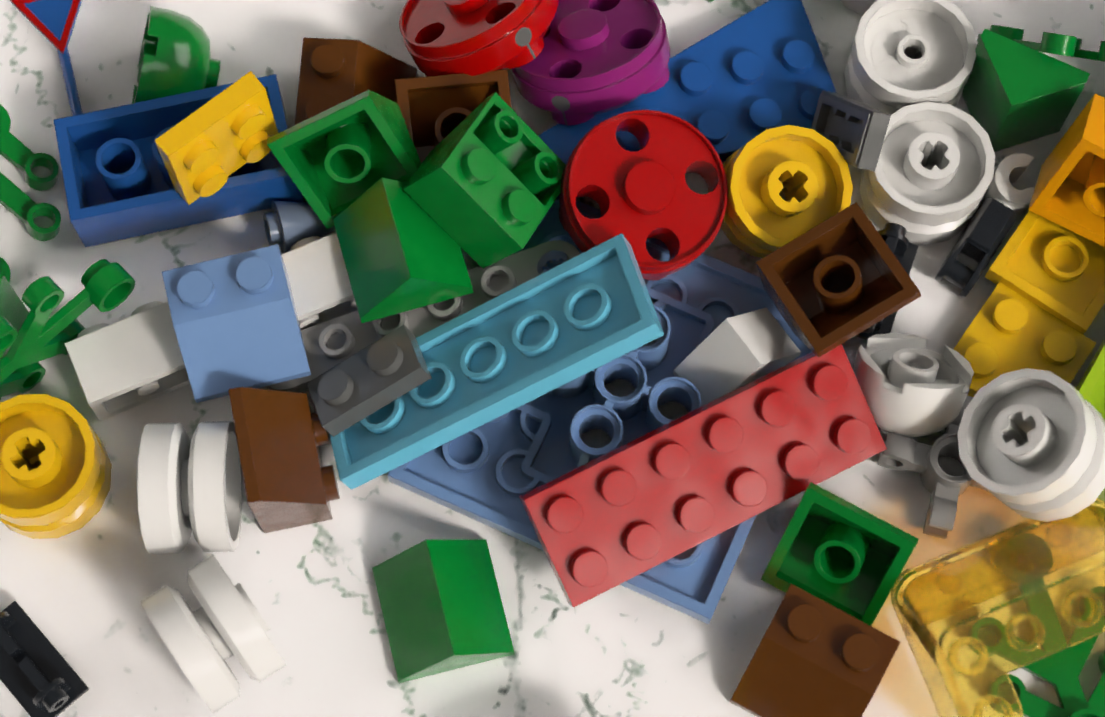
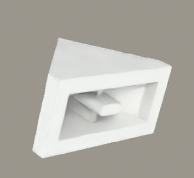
[673,308,801,406]

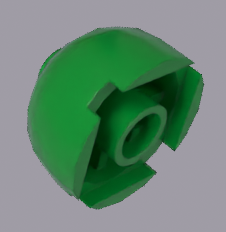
[132,6,221,103]

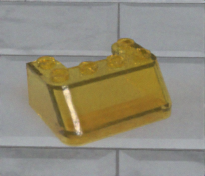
[891,499,1105,717]

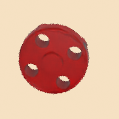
[399,0,559,77]
[559,110,728,281]

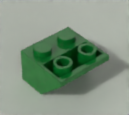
[403,92,565,269]

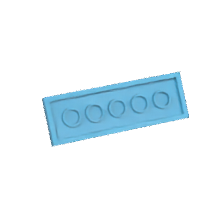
[329,233,664,490]

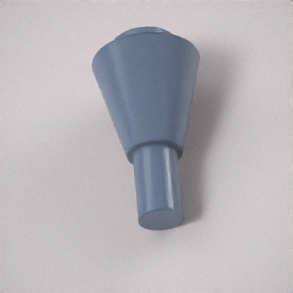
[263,200,335,254]

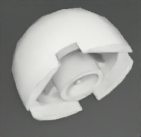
[853,333,974,438]

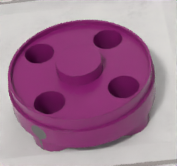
[511,0,670,125]

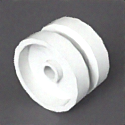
[844,0,977,115]
[859,101,995,246]
[957,368,1105,522]
[137,421,243,554]
[140,554,286,714]

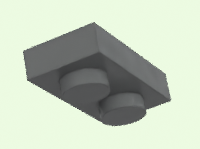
[307,325,432,437]

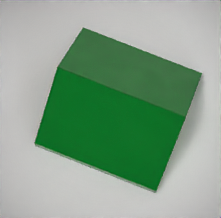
[962,29,1090,152]
[267,90,421,229]
[333,177,473,323]
[761,482,919,626]
[372,539,515,683]

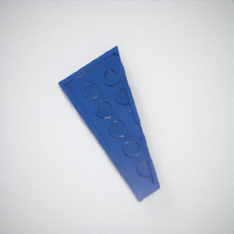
[538,0,837,200]

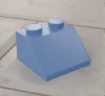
[162,244,311,403]

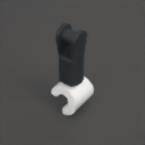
[934,153,1035,298]

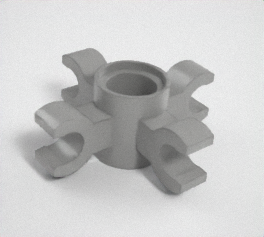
[877,396,990,539]

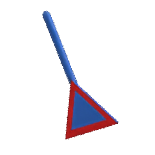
[10,0,83,116]

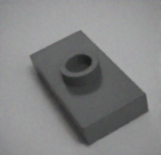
[811,90,891,171]

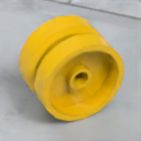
[720,125,853,258]
[0,394,112,539]

